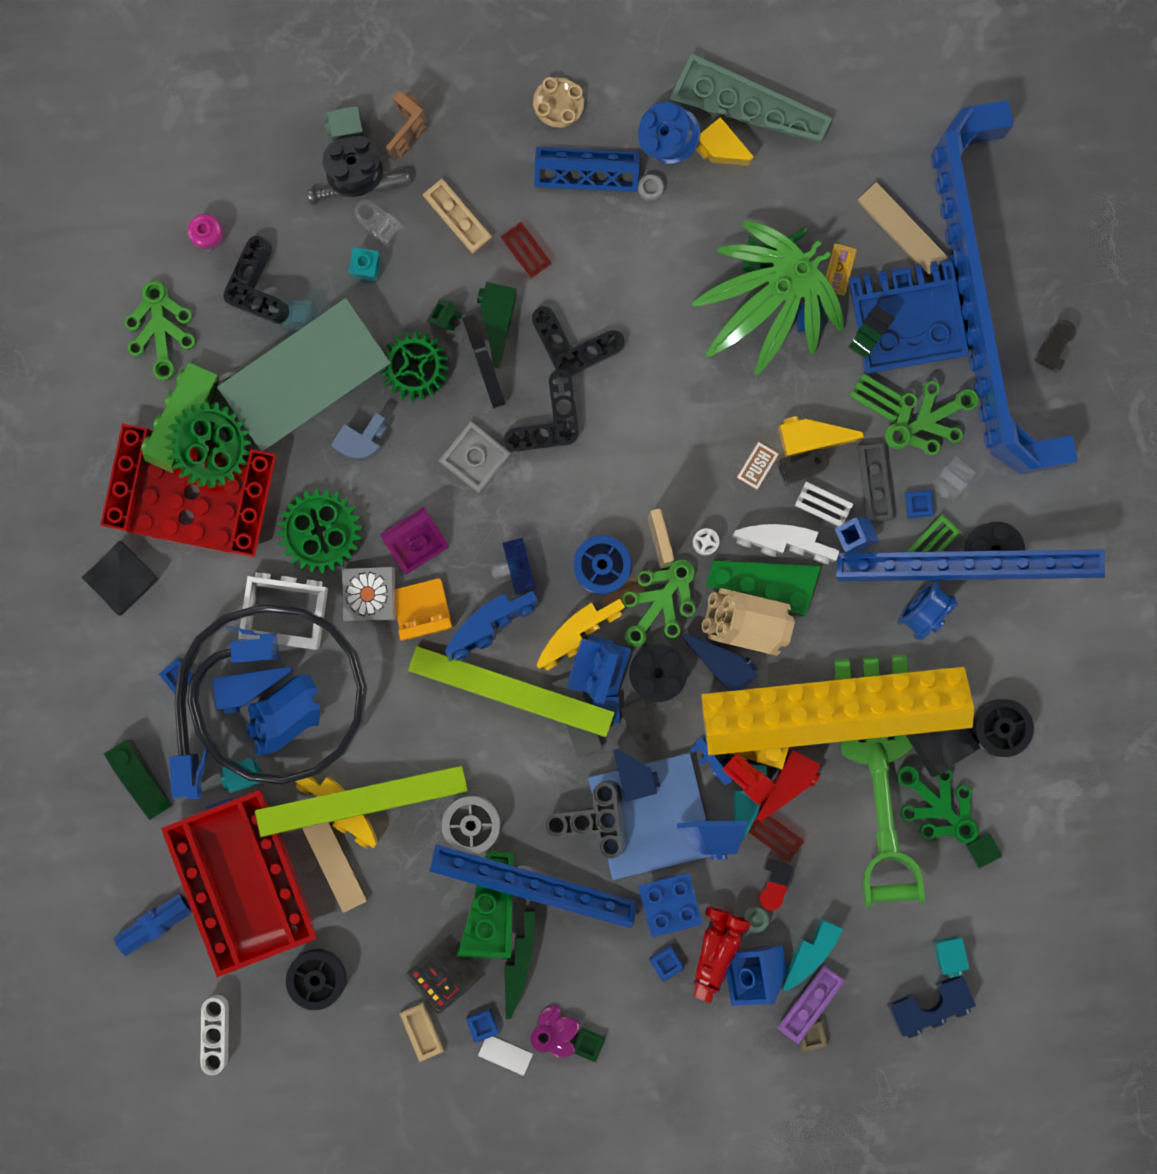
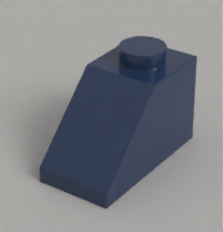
[613,749,661,802]

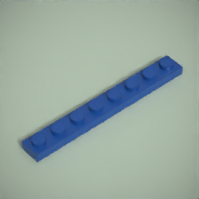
[429,844,637,929]

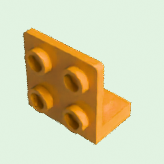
[395,578,454,641]

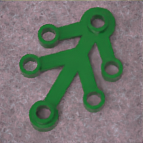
[897,766,979,843]

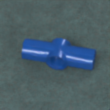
[113,893,192,957]

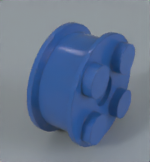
[638,102,700,164]
[573,535,631,594]
[897,580,958,640]

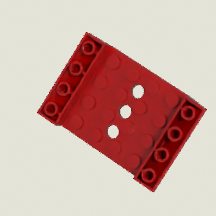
[100,423,277,557]

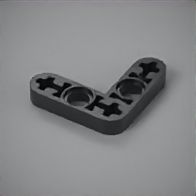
[223,235,290,324]
[532,306,625,377]
[462,314,506,409]
[504,369,579,452]

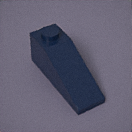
[682,634,758,691]

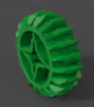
[380,331,450,402]

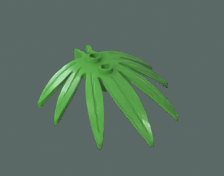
[691,221,844,375]

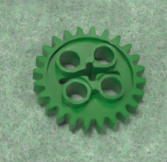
[165,402,251,488]
[277,489,363,574]

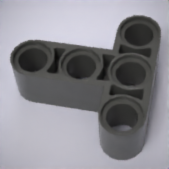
[544,780,627,859]

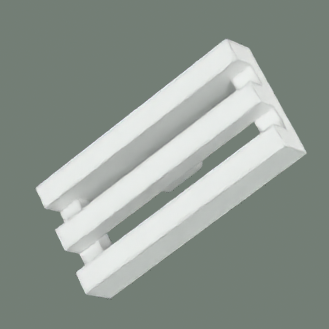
[794,482,853,527]

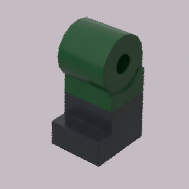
[848,305,895,359]

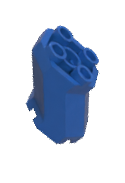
[246,674,321,756]

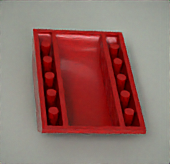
[161,789,317,978]

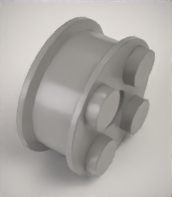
[442,796,501,855]

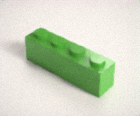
[141,363,218,473]

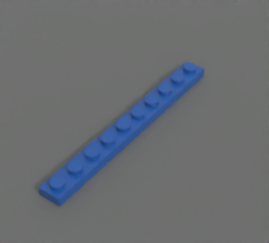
[836,549,1105,581]

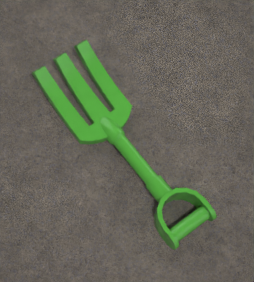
[834,654,925,908]

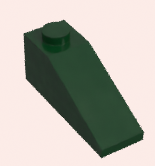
[477,282,517,368]
[104,739,172,820]

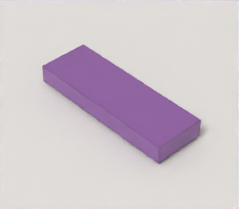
[777,965,845,1045]

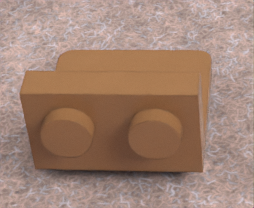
[386,91,427,161]

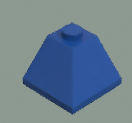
[677,821,747,860]
[726,945,787,1006]

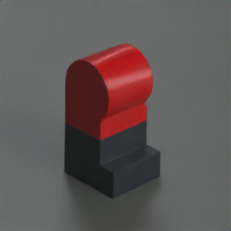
[759,858,793,911]

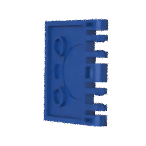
[848,259,969,374]

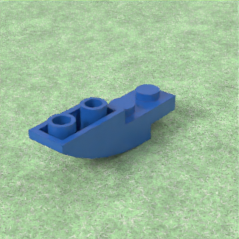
[445,591,538,662]

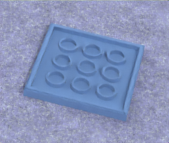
[588,753,711,880]

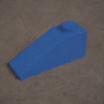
[212,666,294,714]

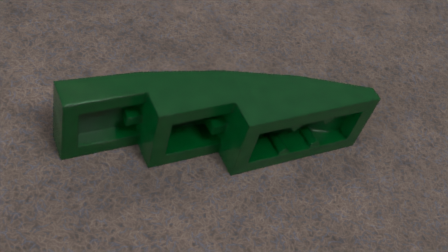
[504,909,535,1019]

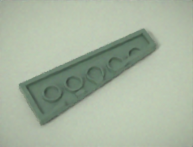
[669,53,832,143]

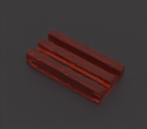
[500,222,552,279]
[748,816,805,862]

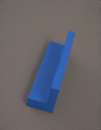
[534,147,639,192]

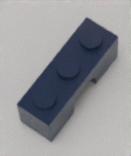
[887,975,976,1038]

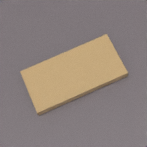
[648,508,674,569]

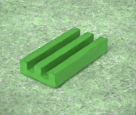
[849,373,908,423]
[906,514,961,552]

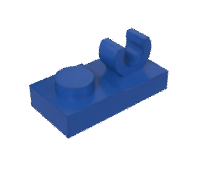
[690,734,733,785]

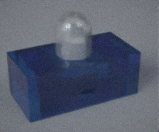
[491,538,536,595]

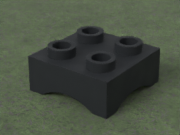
[81,541,159,616]
[906,729,980,777]

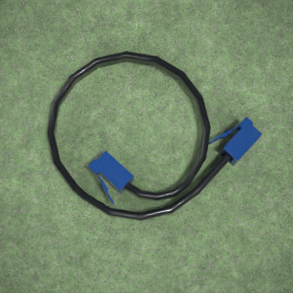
[169,604,367,800]

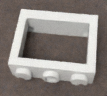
[238,572,328,650]

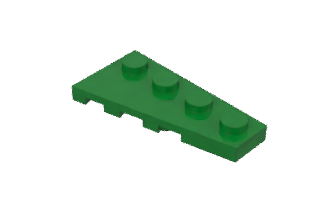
[705,561,821,616]
[457,851,514,959]

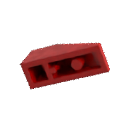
[754,750,821,824]

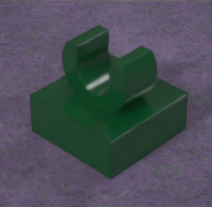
[427,299,462,331]

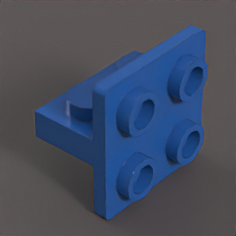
[567,639,630,704]
[639,873,702,937]

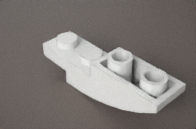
[732,524,839,565]

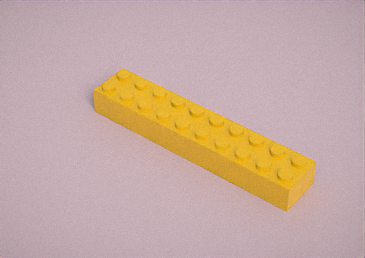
[701,667,974,755]

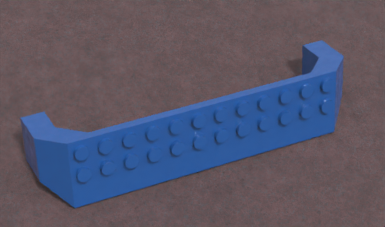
[930,100,1078,475]

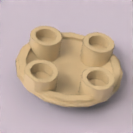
[533,77,584,128]

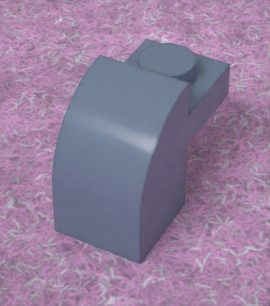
[331,413,388,461]

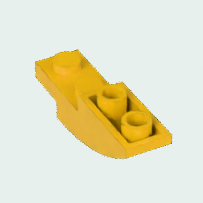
[537,599,625,671]
[295,770,378,849]

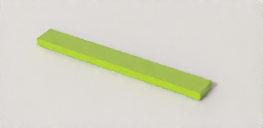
[408,646,615,737]
[255,766,468,837]

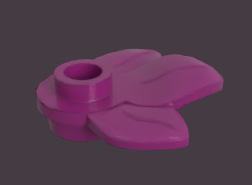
[530,1005,580,1058]

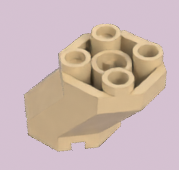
[702,588,795,656]

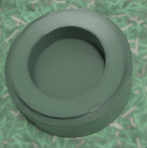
[743,905,769,933]

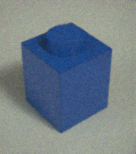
[835,517,879,552]

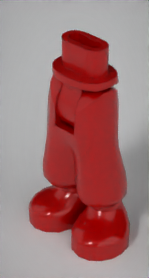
[693,906,751,1003]

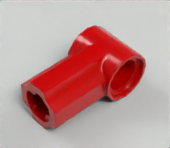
[722,753,777,805]

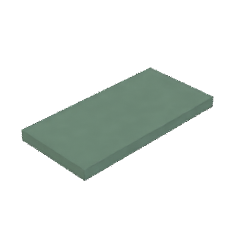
[217,298,392,452]

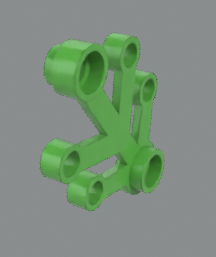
[124,281,196,381]
[885,381,979,455]
[622,560,695,647]

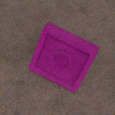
[380,507,449,575]

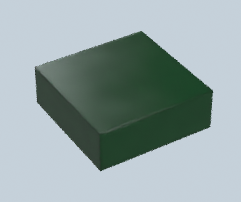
[966,833,1002,869]
[573,1027,605,1063]

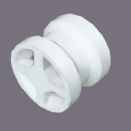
[692,528,719,556]

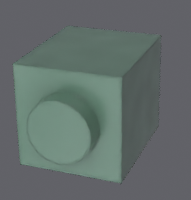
[324,106,364,141]

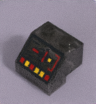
[404,934,486,1014]

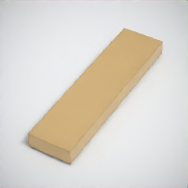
[857,182,948,276]
[302,822,368,913]

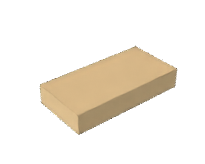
[399,1002,444,1062]

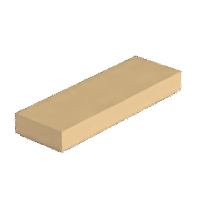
[422,178,492,255]

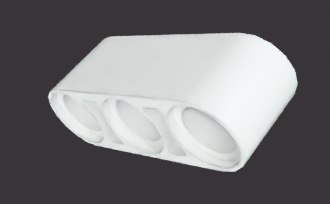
[200,995,229,1075]

